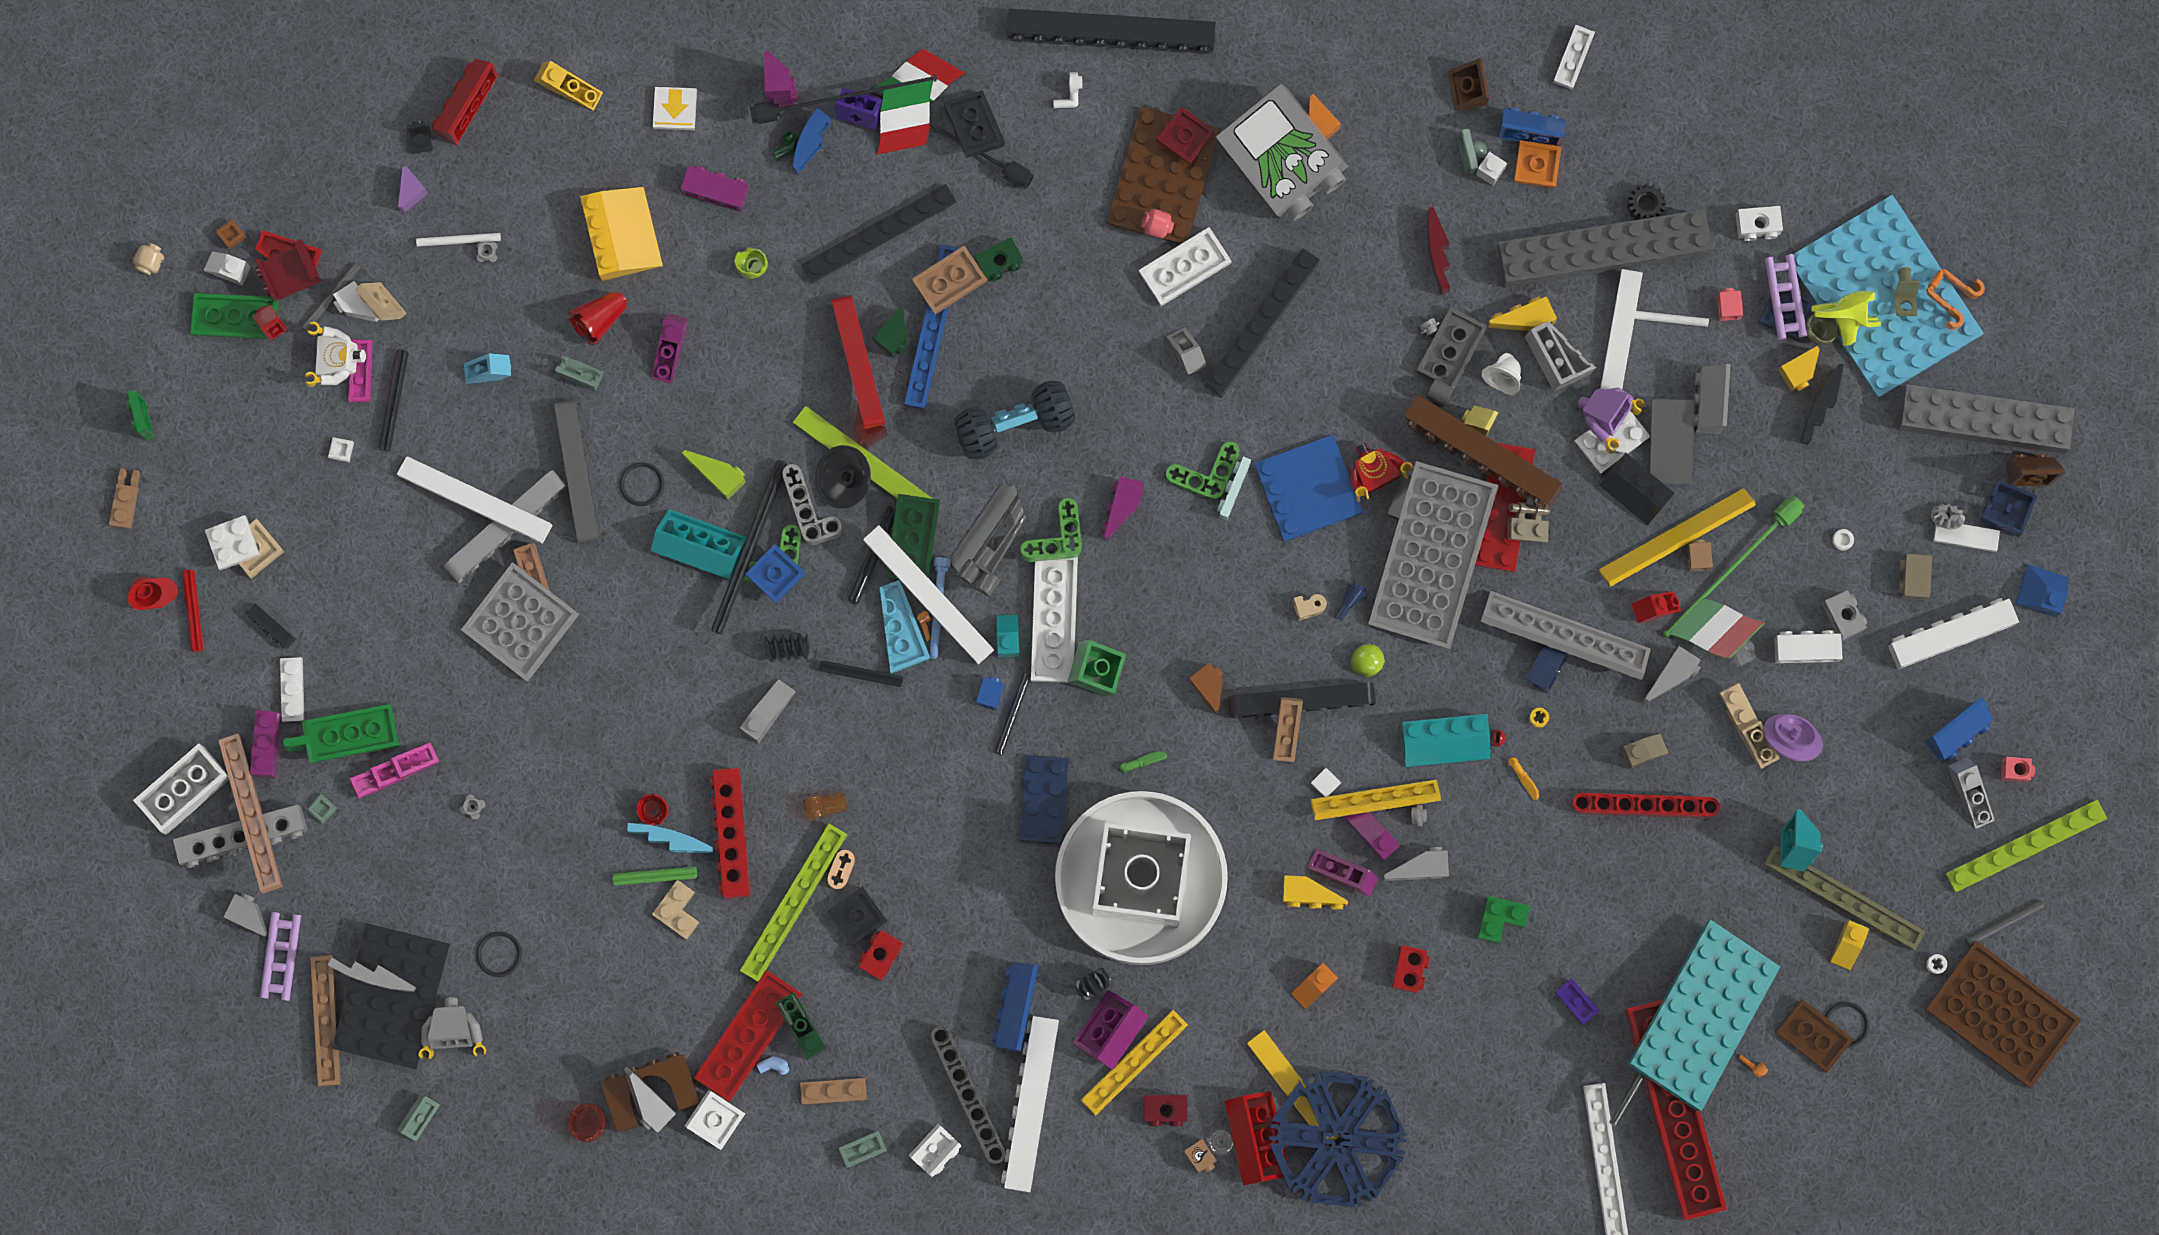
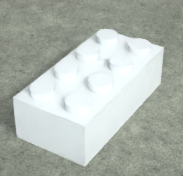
[133,744,229,835]

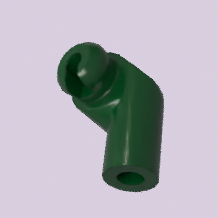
[773,131,797,160]

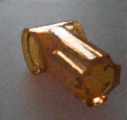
[803,792,848,821]

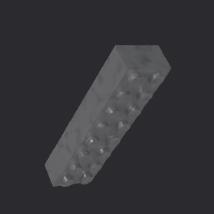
[1897,384,2075,454]

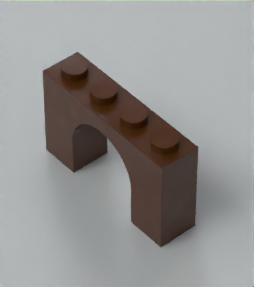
[601,1052,700,1133]

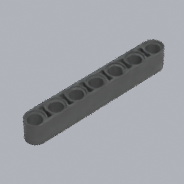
[554,399,600,543]
[931,1026,1005,1164]

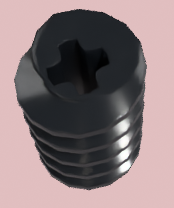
[765,633,809,662]

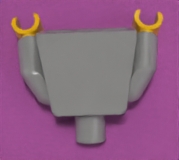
[419,997,486,1059]

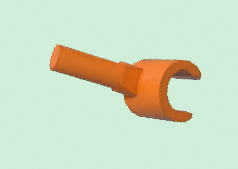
[917,611,931,641]
[1738,1055,1768,1077]

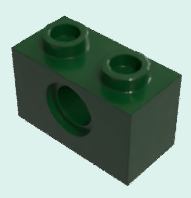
[974,237,1023,282]

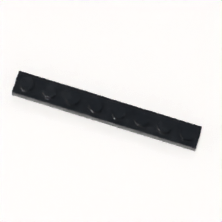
[801,184,957,284]

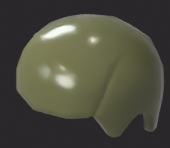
[1805,314,1839,345]

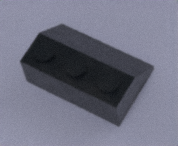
[1599,452,1675,525]

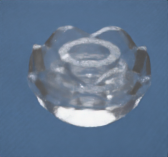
[1207,1129,1234,1156]

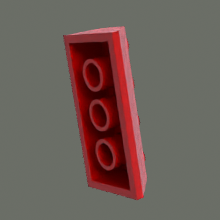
[432,58,499,145]
[1225,1091,1288,1186]

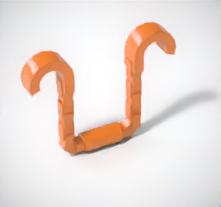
[1926,269,1985,330]

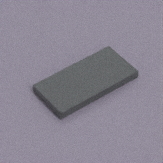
[1649,399,1694,485]

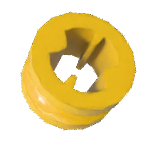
[1529,708,1549,728]

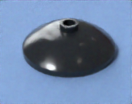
[815,445,871,509]

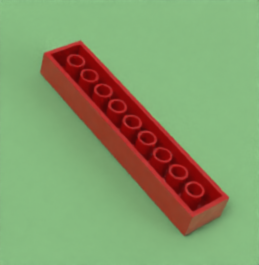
[1624,1000,1727,1221]

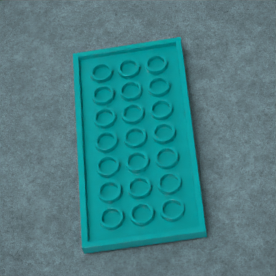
[1627,920,1780,1112]

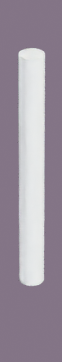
[416,233,501,247]
[1635,311,1709,327]

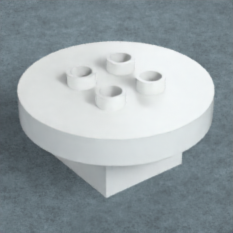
[1055,791,1228,965]

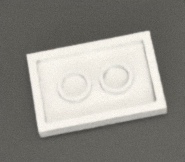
[1574,411,1650,474]

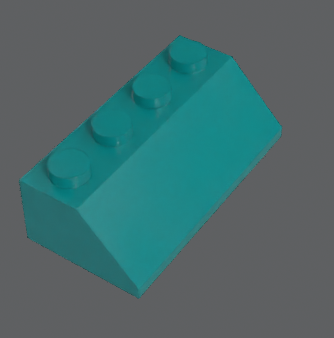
[651,509,747,579]
[1401,714,1490,767]

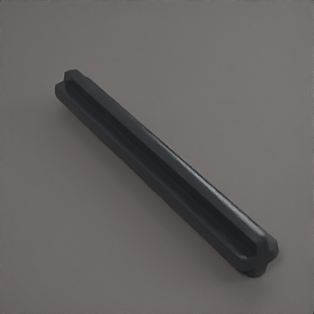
[379,349,409,452]
[848,506,896,604]

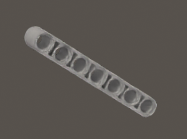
[444,470,567,583]

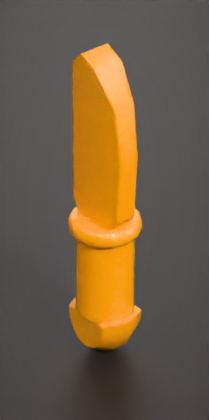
[1509,757,1539,800]

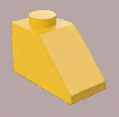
[1778,346,1820,392]
[1830,920,1870,970]

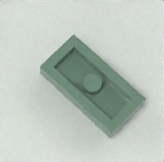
[397,1093,440,1141]
[839,1131,887,1168]

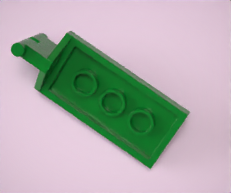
[283,704,399,764]

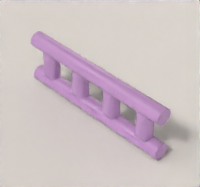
[1765,254,1807,340]
[260,912,301,1001]

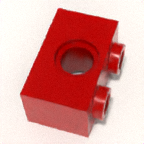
[858,930,904,981]

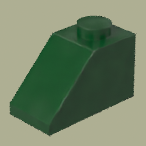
[874,307,907,358]

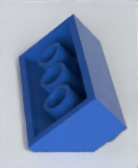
[992,962,1038,1053]

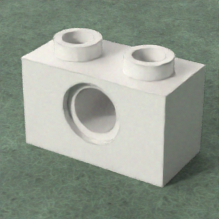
[1736,206,1783,241]

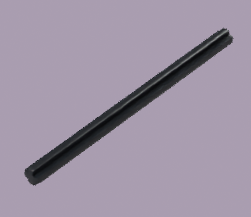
[711,460,787,635]

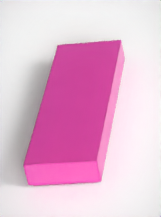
[348,340,373,402]

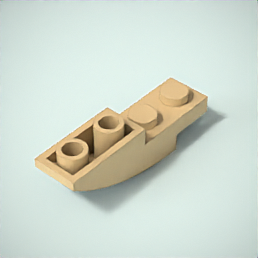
[1719,683,1780,769]

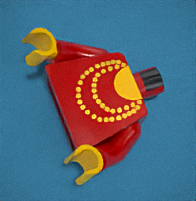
[1350,443,1414,502]

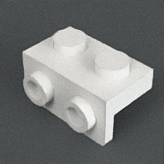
[909,1124,961,1177]

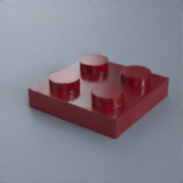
[1156,107,1215,165]

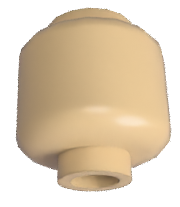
[133,243,164,276]

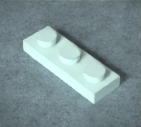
[1217,457,1251,521]

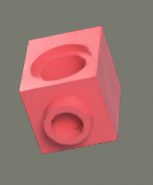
[1717,288,1743,321]
[2001,757,2035,782]

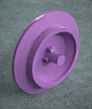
[1763,714,1823,761]

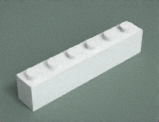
[1888,598,2019,669]

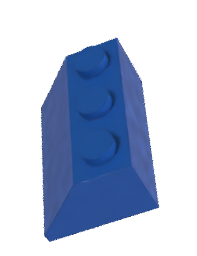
[1498,108,1566,146]
[1925,697,1993,762]

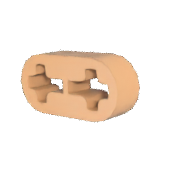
[828,850,855,890]

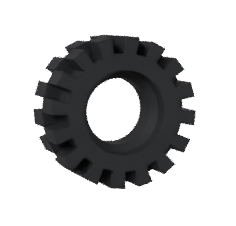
[1627,183,1666,220]

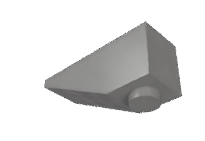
[1643,646,1701,704]
[740,679,796,743]
[1383,847,1449,881]
[624,1067,676,1132]

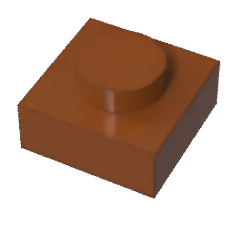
[216,219,246,249]

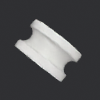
[1926,954,1947,974]

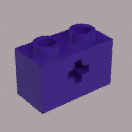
[836,88,882,130]

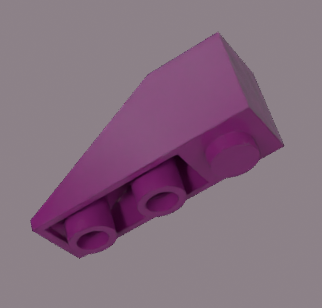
[651,314,689,384]
[1101,476,1145,541]

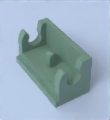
[555,355,604,391]

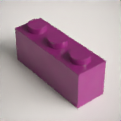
[681,165,749,212]
[250,710,282,778]

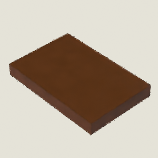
[1775,999,1854,1073]

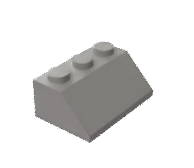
[1694,364,1731,434]

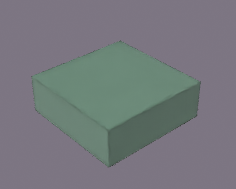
[307,794,337,824]

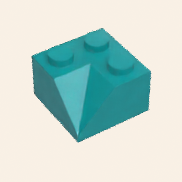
[1780,809,1823,872]

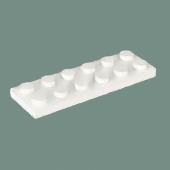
[1031,557,1078,683]

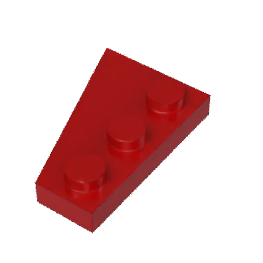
[255,230,323,289]

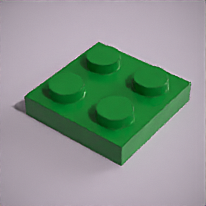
[126,390,154,440]

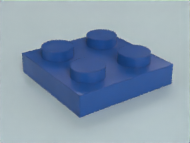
[745,544,806,604]

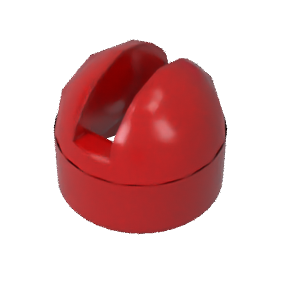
[1490,729,1506,747]

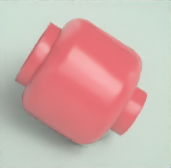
[1141,209,1174,238]

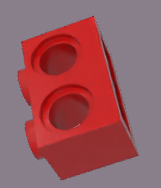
[1392,945,1430,994]

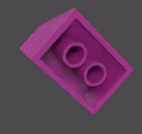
[764,51,798,107]
[1073,990,1149,1070]

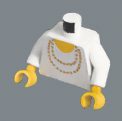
[305,322,366,387]

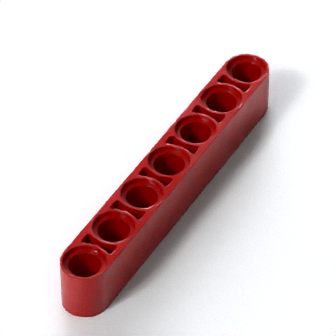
[831,295,885,430]
[1571,793,1721,818]

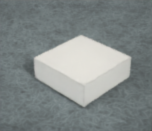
[328,437,354,462]
[1311,768,1341,797]

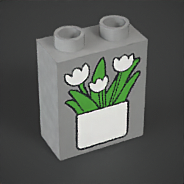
[1216,84,1349,221]

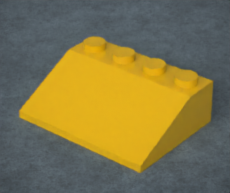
[580,187,663,281]

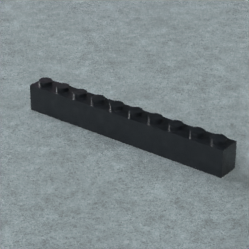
[1007,8,1216,54]

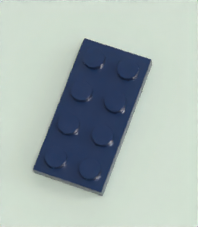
[1020,755,1069,844]

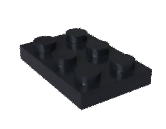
[944,90,1005,158]

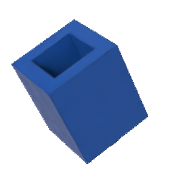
[976,676,1004,711]

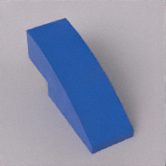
[793,108,831,175]

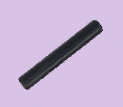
[820,660,903,687]

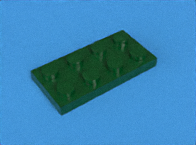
[886,494,940,579]

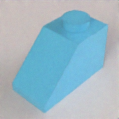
[464,353,511,384]

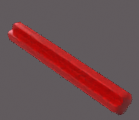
[182,569,203,653]

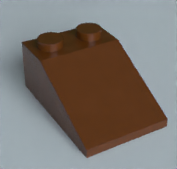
[2007,454,2065,486]

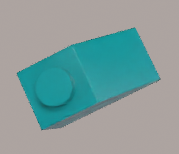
[996,615,1019,658]

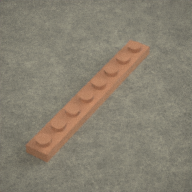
[218,733,283,894]

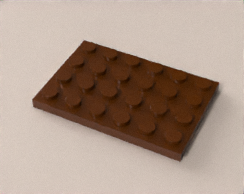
[1107,106,1221,245]
[1924,941,2081,1089]

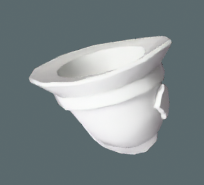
[1482,353,1521,396]

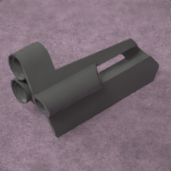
[950,485,1026,597]

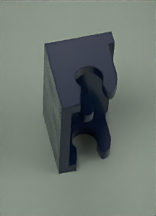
[1526,645,1568,694]

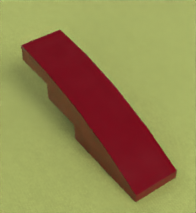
[1427,206,1451,295]

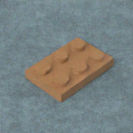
[912,246,987,315]

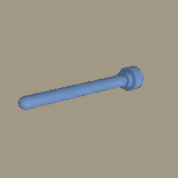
[930,557,951,659]

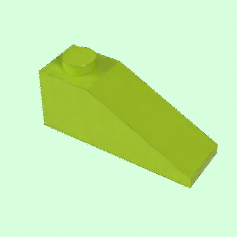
[682,450,746,500]

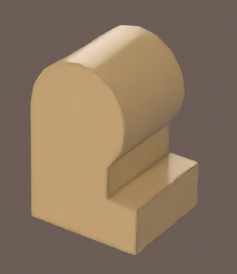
[1292,594,1327,621]

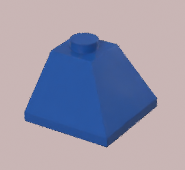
[2016,564,2069,617]

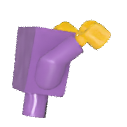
[1578,387,1645,454]

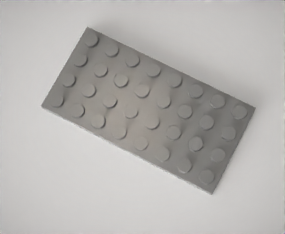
[1368,461,1498,649]

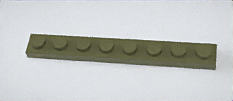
[1763,845,1926,951]

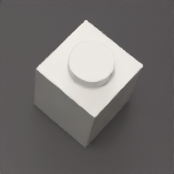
[1476,152,1507,186]

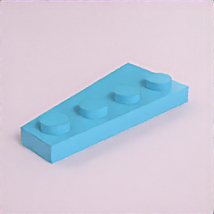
[880,580,930,674]

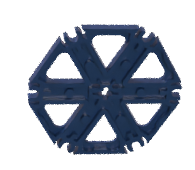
[1268,1072,1407,1207]

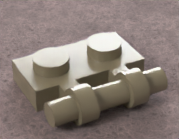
[1507,502,1550,543]

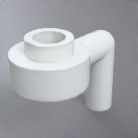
[1053,72,1082,108]

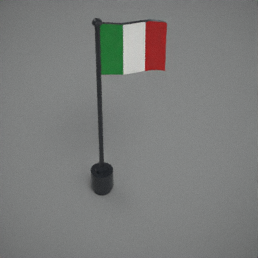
[869,49,1034,189]
[749,74,937,155]

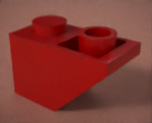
[1631,591,1681,623]

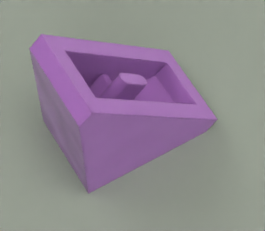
[398,167,428,212]

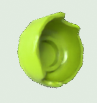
[734,247,768,279]
[1350,644,1385,677]

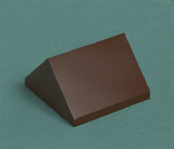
[1448,58,1489,111]

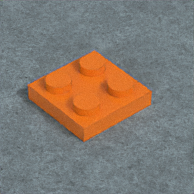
[1514,141,1561,189]

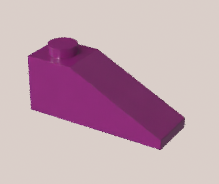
[1343,812,1400,862]
[1307,849,1379,897]

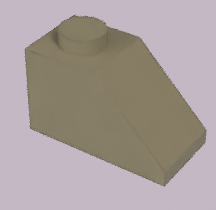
[1621,734,1668,769]

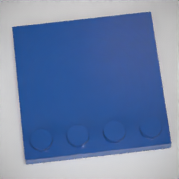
[1254,435,1363,542]

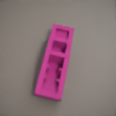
[349,743,439,799]

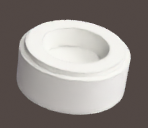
[1832,529,1854,551]

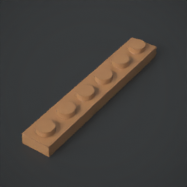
[310,955,341,1087]

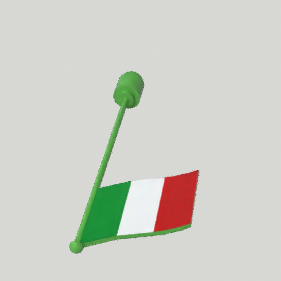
[1663,496,1805,659]

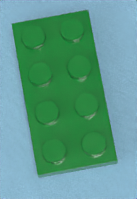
[190,293,279,340]

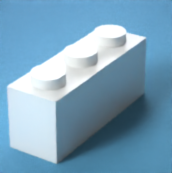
[1774,630,1842,663]

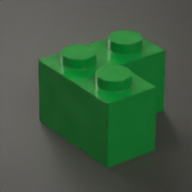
[1477,896,1530,944]

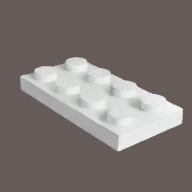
[1139,227,1232,306]

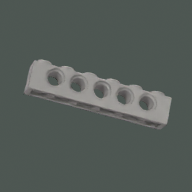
[173,805,307,868]

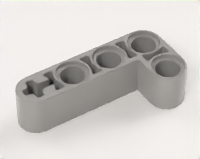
[783,464,842,545]

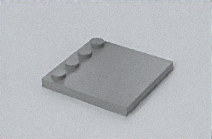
[461,562,579,681]

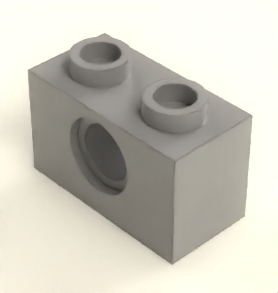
[1822,590,1867,641]

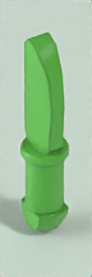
[1120,751,1167,772]

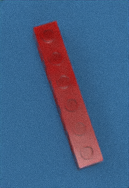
[710,768,751,900]

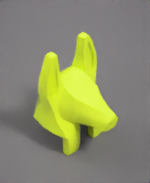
[1811,290,1881,346]

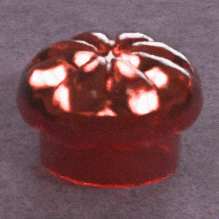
[567,1103,606,1142]

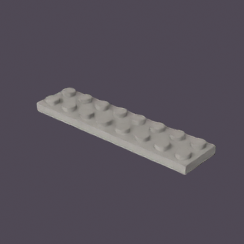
[1481,591,1651,680]

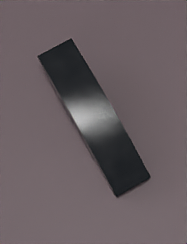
[1800,364,1844,445]

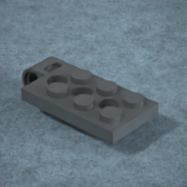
[1416,307,1487,407]

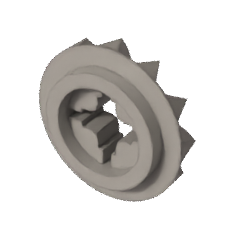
[1931,503,1965,530]

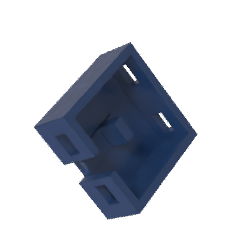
[1979,480,2037,537]

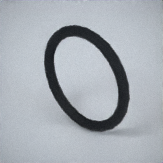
[620,462,664,506]
[477,932,522,977]
[1825,1002,1869,1048]

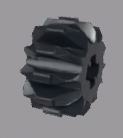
[1074,968,1112,1000]

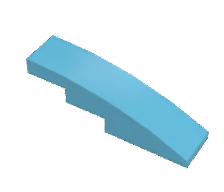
[627,823,714,854]

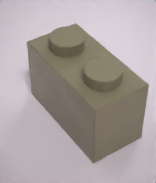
[1898,554,1932,601]

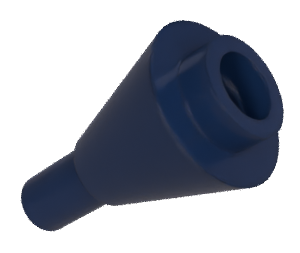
[1336,582,1366,620]

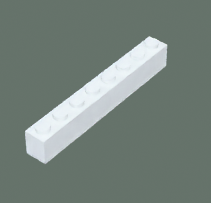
[1001,1016,1059,1193]

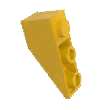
[534,61,603,111]
[1488,296,1557,331]
[1283,875,1348,910]

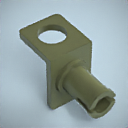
[1894,267,1920,316]

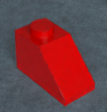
[253,305,288,341]

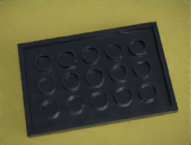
[332,923,450,1070]

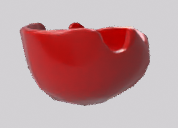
[636,793,669,825]

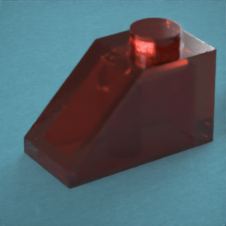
[854,404,888,449]

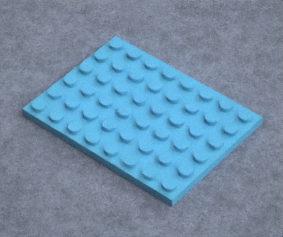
[1793,195,1984,399]

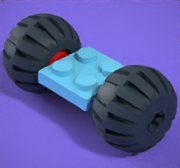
[954,381,1075,460]

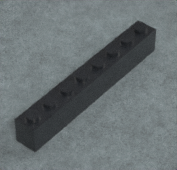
[1205,248,1320,398]

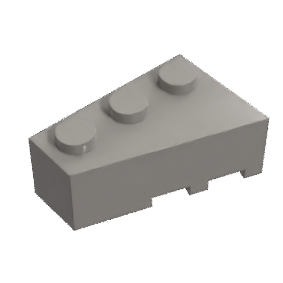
[1525,321,1596,392]

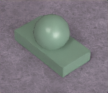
[1456,129,1487,175]

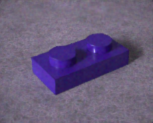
[1554,978,1599,1025]

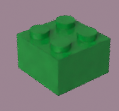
[1067,640,1126,696]

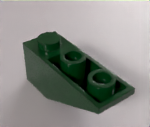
[776,992,827,1060]

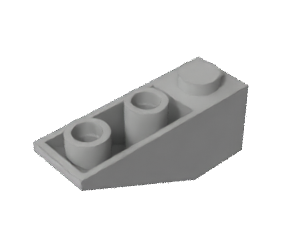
[1948,757,1995,829]

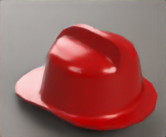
[128,576,178,610]

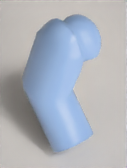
[756,1056,789,1075]

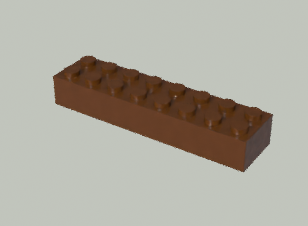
[1404,395,1563,510]

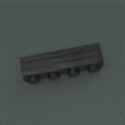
[246,603,296,649]

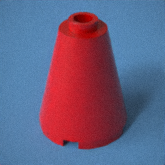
[568,291,627,346]

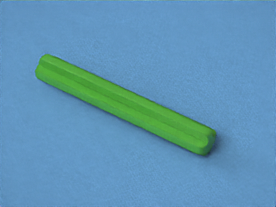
[612,867,698,886]

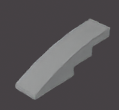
[328,958,416,992]

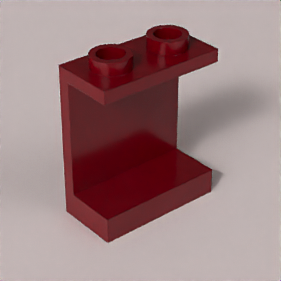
[255,239,322,302]

